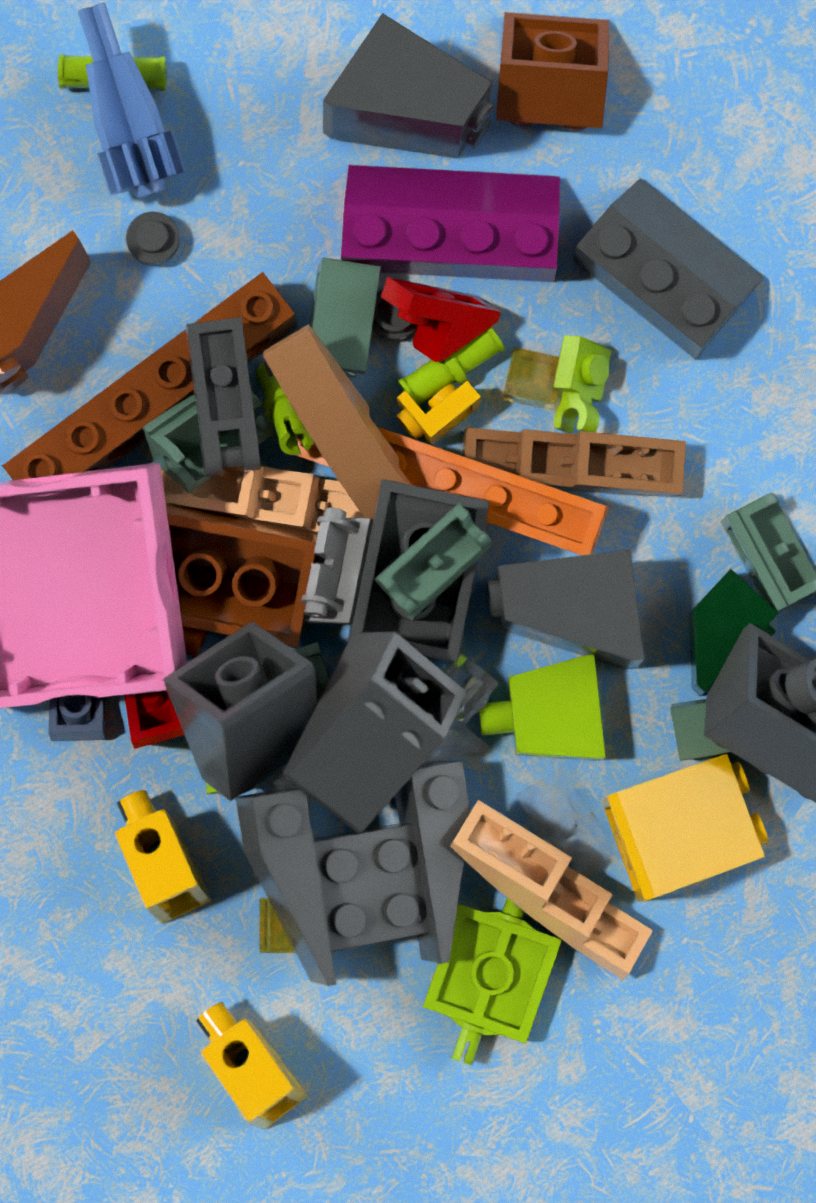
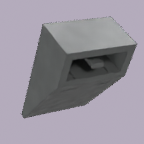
[283,631,467,833]

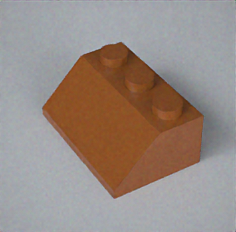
[166,503,318,649]

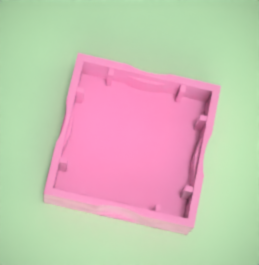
[0,463,187,708]

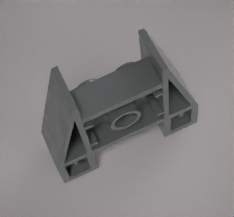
[236,761,470,986]

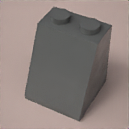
[323,13,494,158]
[487,550,644,669]
[163,621,317,801]

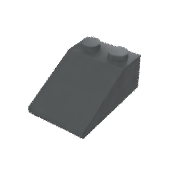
[347,479,490,662]

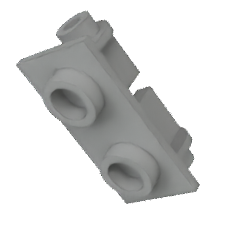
[301,507,373,624]

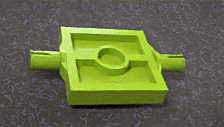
[423,898,562,1066]

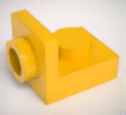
[396,381,481,445]

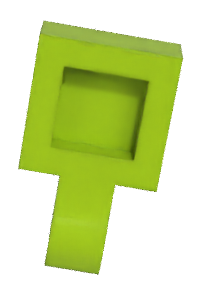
[553,335,612,433]

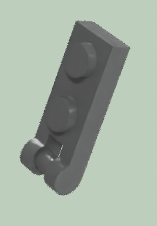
[185,317,260,477]

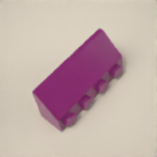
[341,165,560,282]

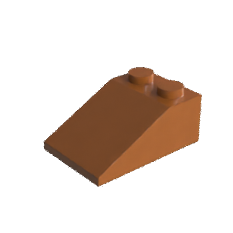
[0,230,91,394]

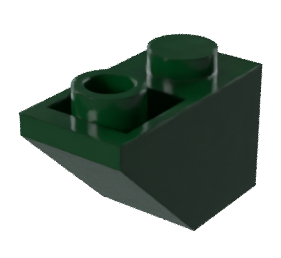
[689,569,779,696]

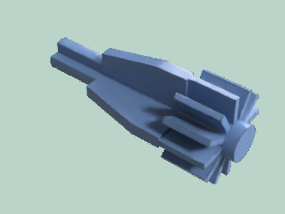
[78,3,185,199]

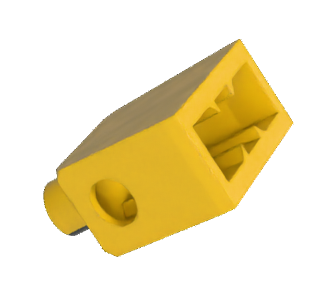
[115,790,212,924]
[196,1002,309,1129]

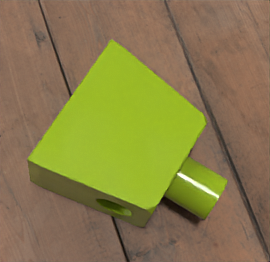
[478,654,605,761]

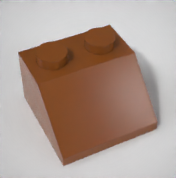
[496,12,609,130]

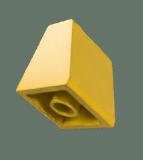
[600,754,769,901]

